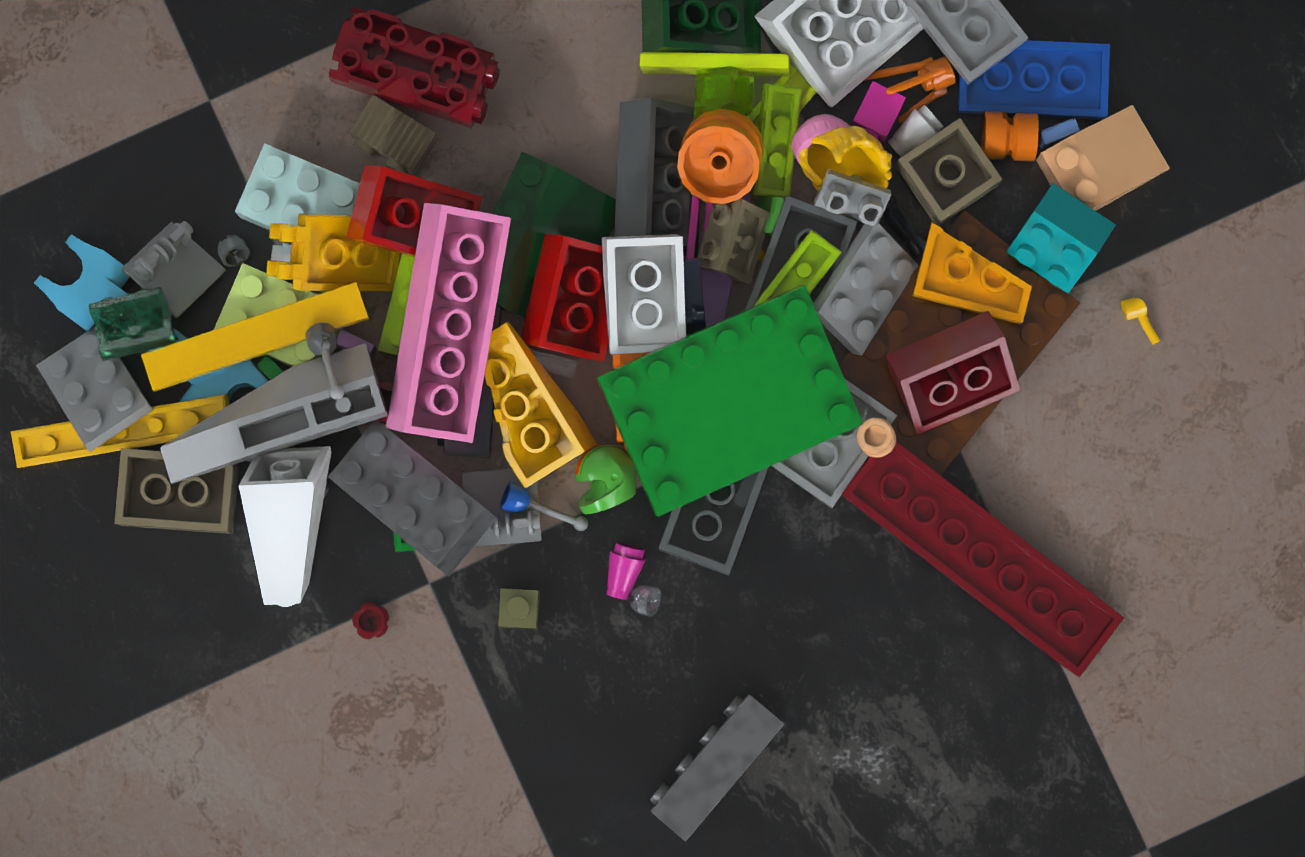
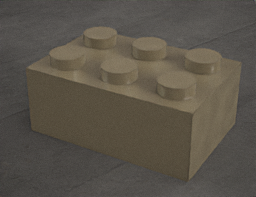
[114,448,239,534]

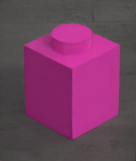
[851,81,906,143]

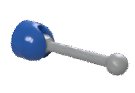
[500,481,588,531]

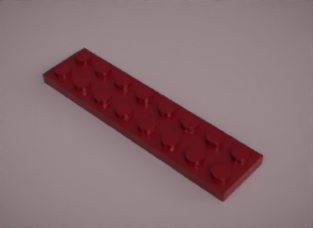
[841,441,1124,678]

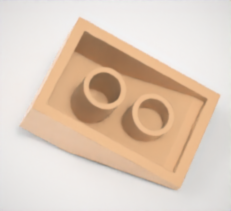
[1036,105,1170,211]

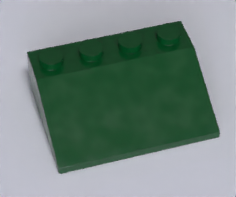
[642,0,761,53]
[493,152,616,321]

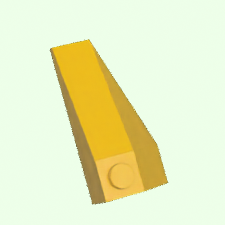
[484,322,597,489]

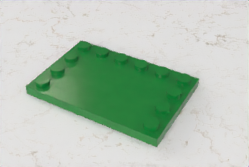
[596,285,863,517]

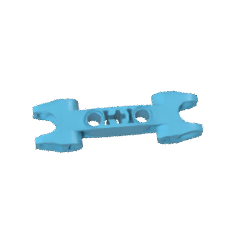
[34,234,268,402]

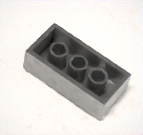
[328,420,497,576]
[650,694,784,842]

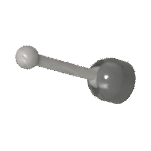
[305,323,344,400]

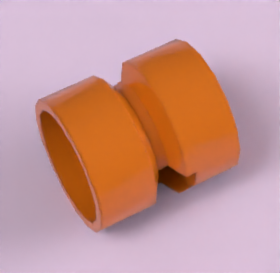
[981,111,1039,162]

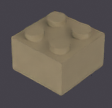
[895,118,1003,226]

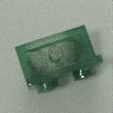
[88,287,176,361]

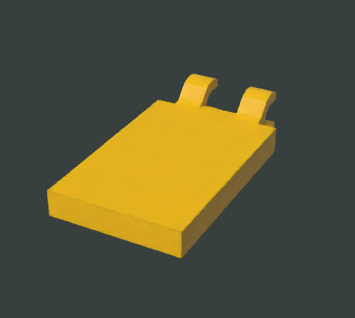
[266,213,400,292]

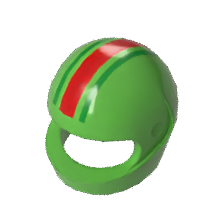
[574,444,637,514]

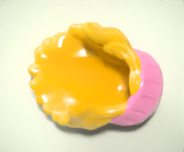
[791,114,892,191]

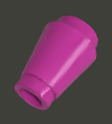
[606,542,646,600]

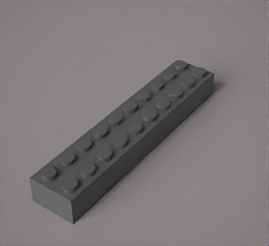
[659,196,857,576]

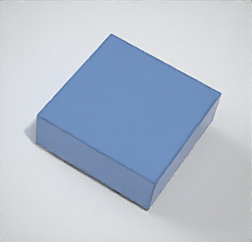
[1038,118,1080,151]

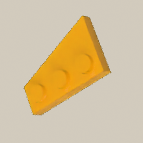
[913,222,1032,324]

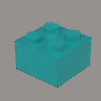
[1006,183,1116,293]

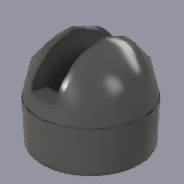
[217,234,250,267]

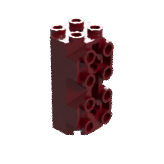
[329,7,500,129]

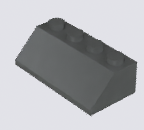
[614,98,704,256]

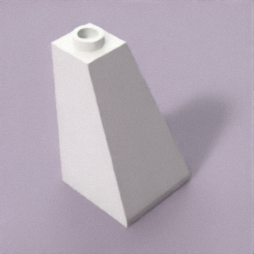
[239,446,331,607]

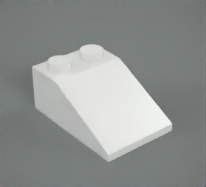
[602,234,686,354]

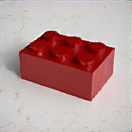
[521,233,609,363]

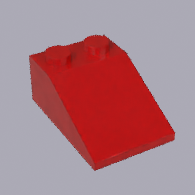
[346,165,483,257]

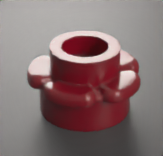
[352,602,389,639]

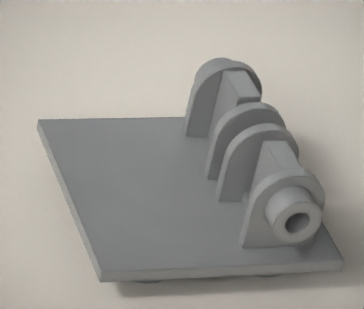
[121,221,227,318]
[462,469,542,547]

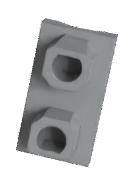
[814,169,891,226]

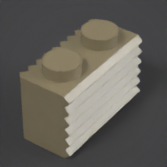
[349,95,438,176]

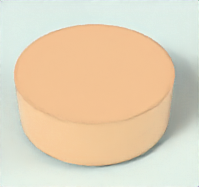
[857,418,896,457]

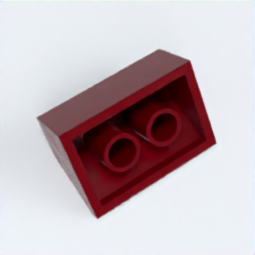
[885,311,1020,435]

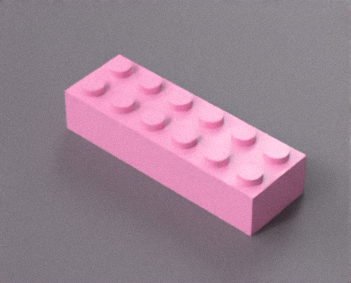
[386,203,511,443]

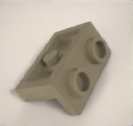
[697,199,770,284]

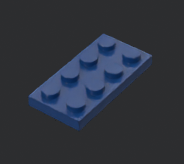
[958,40,1110,120]

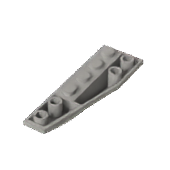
[160,343,388,484]

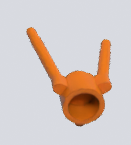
[863,56,956,124]

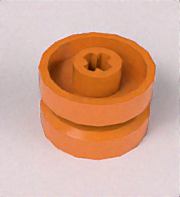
[677,109,764,204]

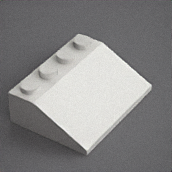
[754,0,924,107]

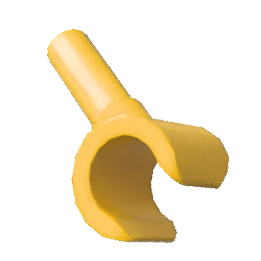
[1120,297,1160,345]

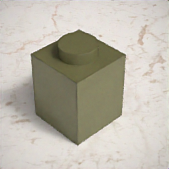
[498,588,540,629]

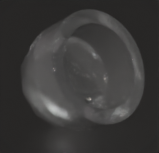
[630,585,661,617]

